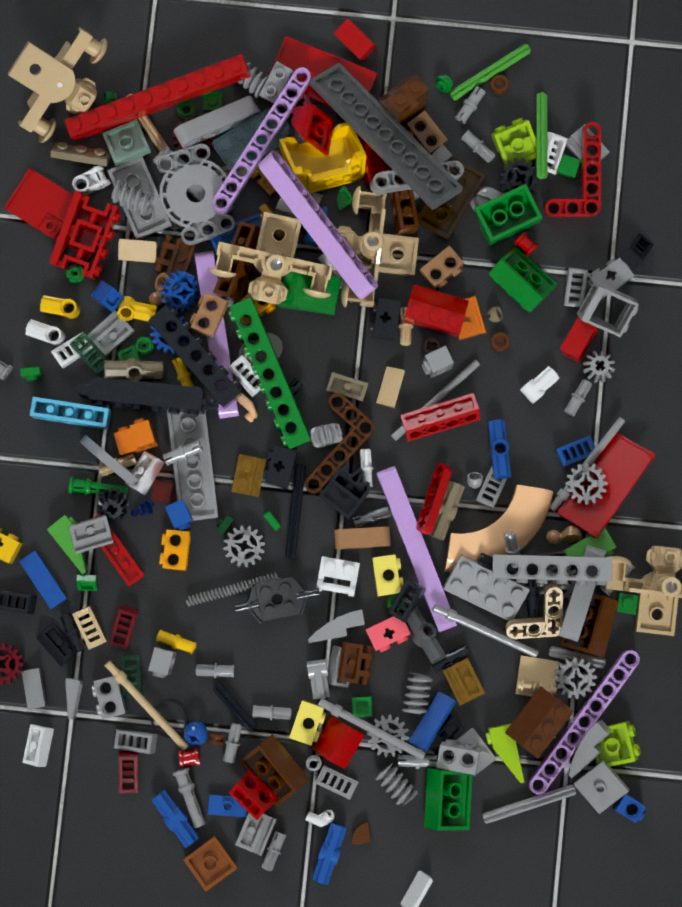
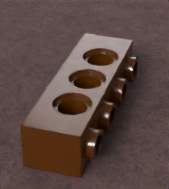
[385,162,419,235]
[213,221,260,303]

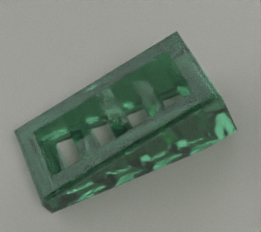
[70,332,108,374]
[121,655,143,697]

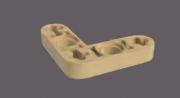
[505,583,563,639]

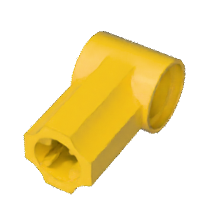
[40,295,80,319]
[117,296,157,322]

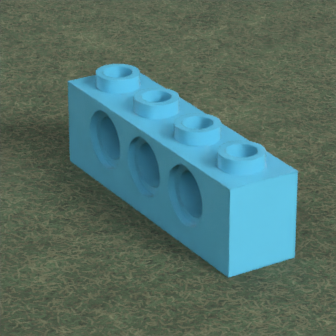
[29,397,112,430]

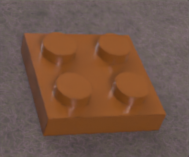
[183,836,238,892]

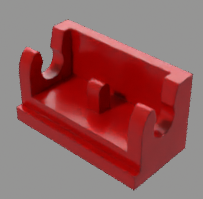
[334,18,377,60]
[560,316,598,363]

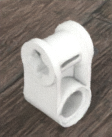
[72,165,111,196]

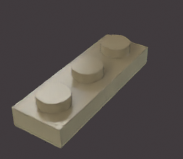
[51,142,111,167]

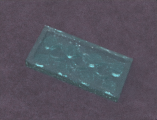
[212,104,295,172]

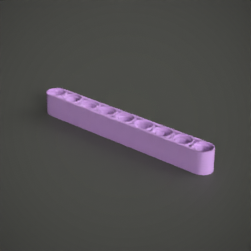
[213,68,311,215]
[258,151,378,299]
[195,250,239,419]
[377,466,457,633]
[528,650,640,794]

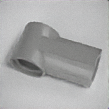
[307,659,330,699]

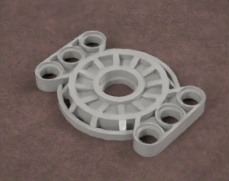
[157,144,235,245]

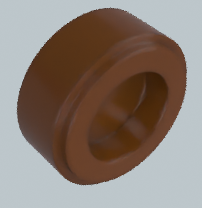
[490,74,509,95]
[490,332,510,352]

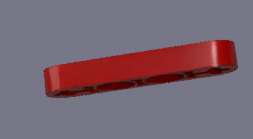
[416,463,452,535]

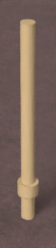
[104,661,189,751]

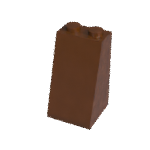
[377,75,429,127]

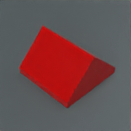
[312,715,365,769]

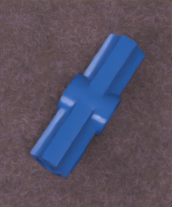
[487,419,511,479]
[151,790,199,848]
[312,822,347,885]

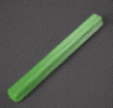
[449,44,531,101]
[536,92,548,179]

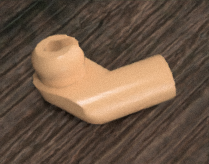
[237,394,258,422]

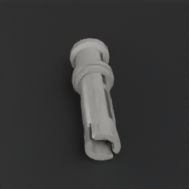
[172,767,206,828]

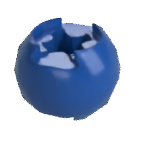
[184,722,208,745]

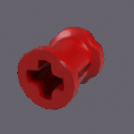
[514,231,539,257]
[179,748,201,768]

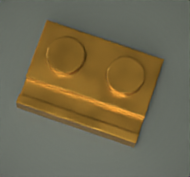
[231,454,267,497]
[442,658,485,705]

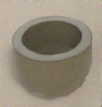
[487,306,503,322]

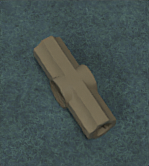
[104,358,163,381]
[428,481,465,541]

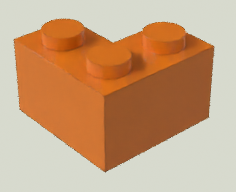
[113,418,159,457]

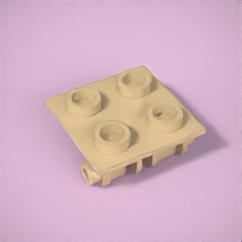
[515,655,559,697]

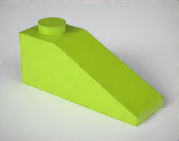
[485,723,524,783]

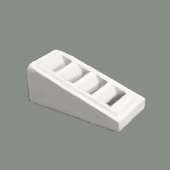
[547,132,568,175]
[51,331,95,369]
[228,355,261,397]

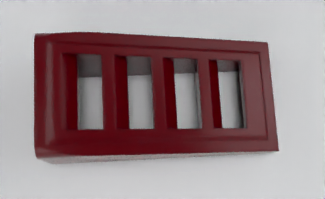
[109,605,139,650]
[118,751,139,793]

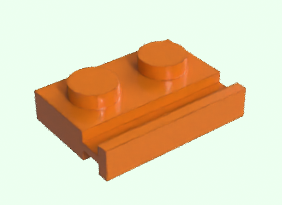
[458,296,486,340]

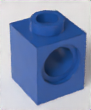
[90,281,125,312]
[165,499,194,531]
[613,794,646,823]

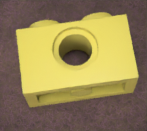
[372,554,404,596]
[289,700,326,745]

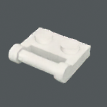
[316,556,360,597]

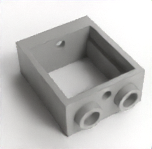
[577,281,639,337]

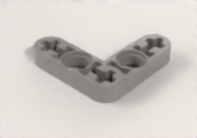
[80,435,138,486]

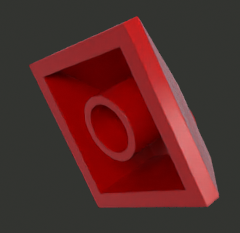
[292,104,334,156]

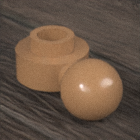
[149,273,170,307]
[546,526,582,545]

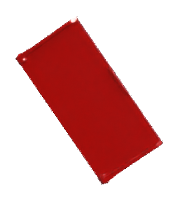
[268,36,378,107]
[4,168,110,261]
[557,433,656,539]

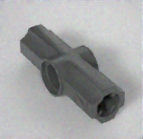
[403,606,446,664]

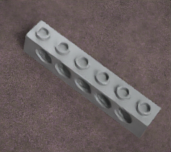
[493,554,612,585]

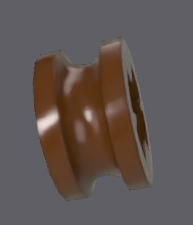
[423,338,440,355]
[207,733,226,745]

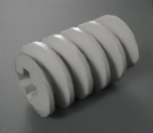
[238,57,268,98]
[111,179,154,216]
[402,672,433,714]
[376,763,418,806]

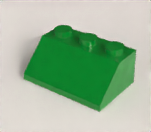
[474,184,543,246]
[489,246,558,313]
[424,768,472,831]

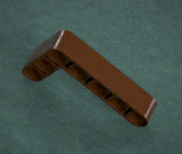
[305,393,374,494]

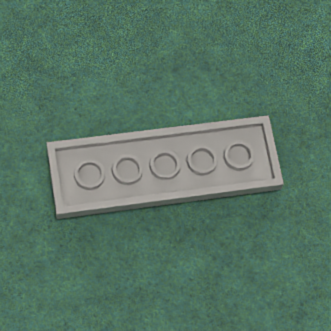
[167,411,219,521]

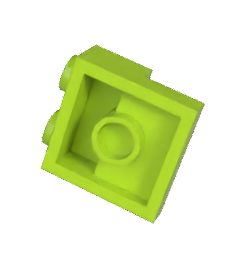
[491,118,536,167]
[596,721,641,766]

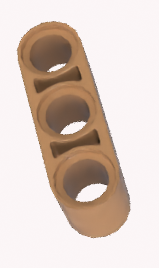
[334,527,391,549]

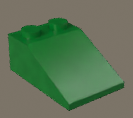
[277,272,342,315]

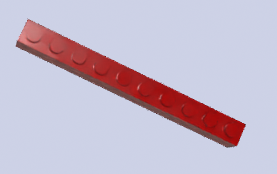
[65,54,251,141]

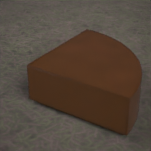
[352,822,371,845]

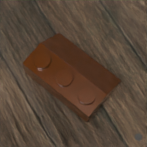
[560,594,619,657]
[505,686,574,758]
[239,734,310,807]

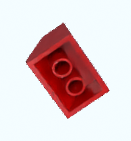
[403,284,469,337]

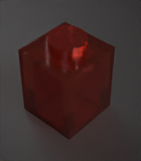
[151,481,175,504]

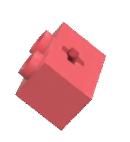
[366,616,410,652]

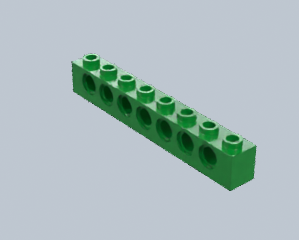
[228,297,311,449]

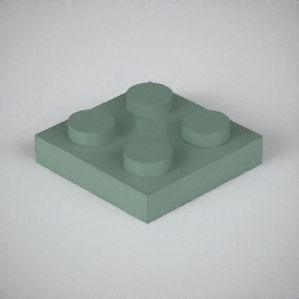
[102,119,151,167]

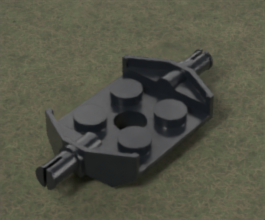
[235,577,320,624]

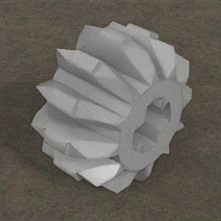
[582,351,615,383]
[310,423,343,448]

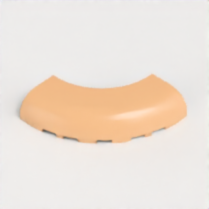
[444,485,553,573]

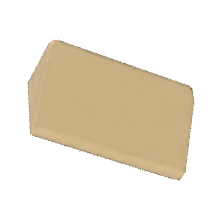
[118,239,158,263]
[376,367,405,408]

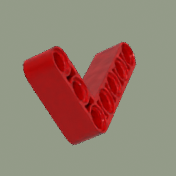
[543,122,601,217]

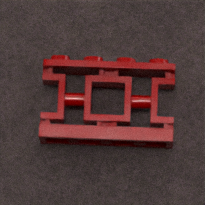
[49,191,121,280]

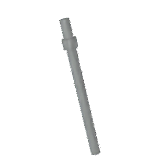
[391,360,480,441]
[549,417,625,512]
[432,604,538,658]
[318,698,426,760]

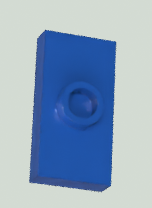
[208,794,247,817]

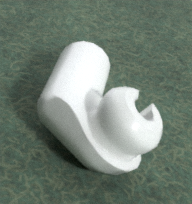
[305,810,335,827]

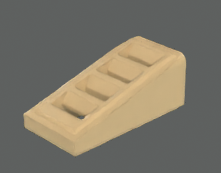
[72,606,107,650]

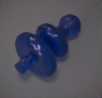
[131,500,155,517]

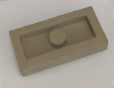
[326,372,368,402]

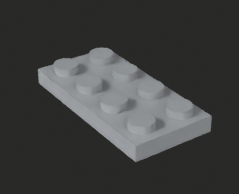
[107,157,172,240]
[443,554,530,621]

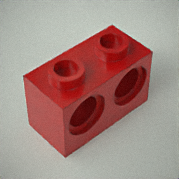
[229,771,278,820]

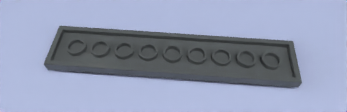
[310,63,463,210]

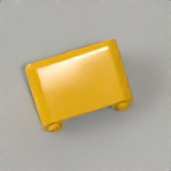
[279,123,367,193]

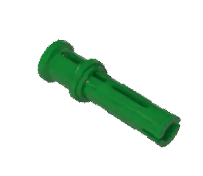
[69,476,128,497]

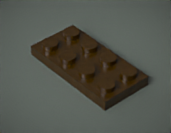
[418,157,486,241]

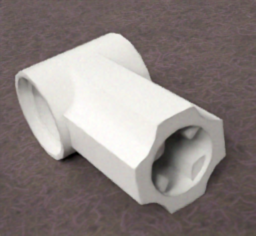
[25,319,66,346]
[520,366,559,404]

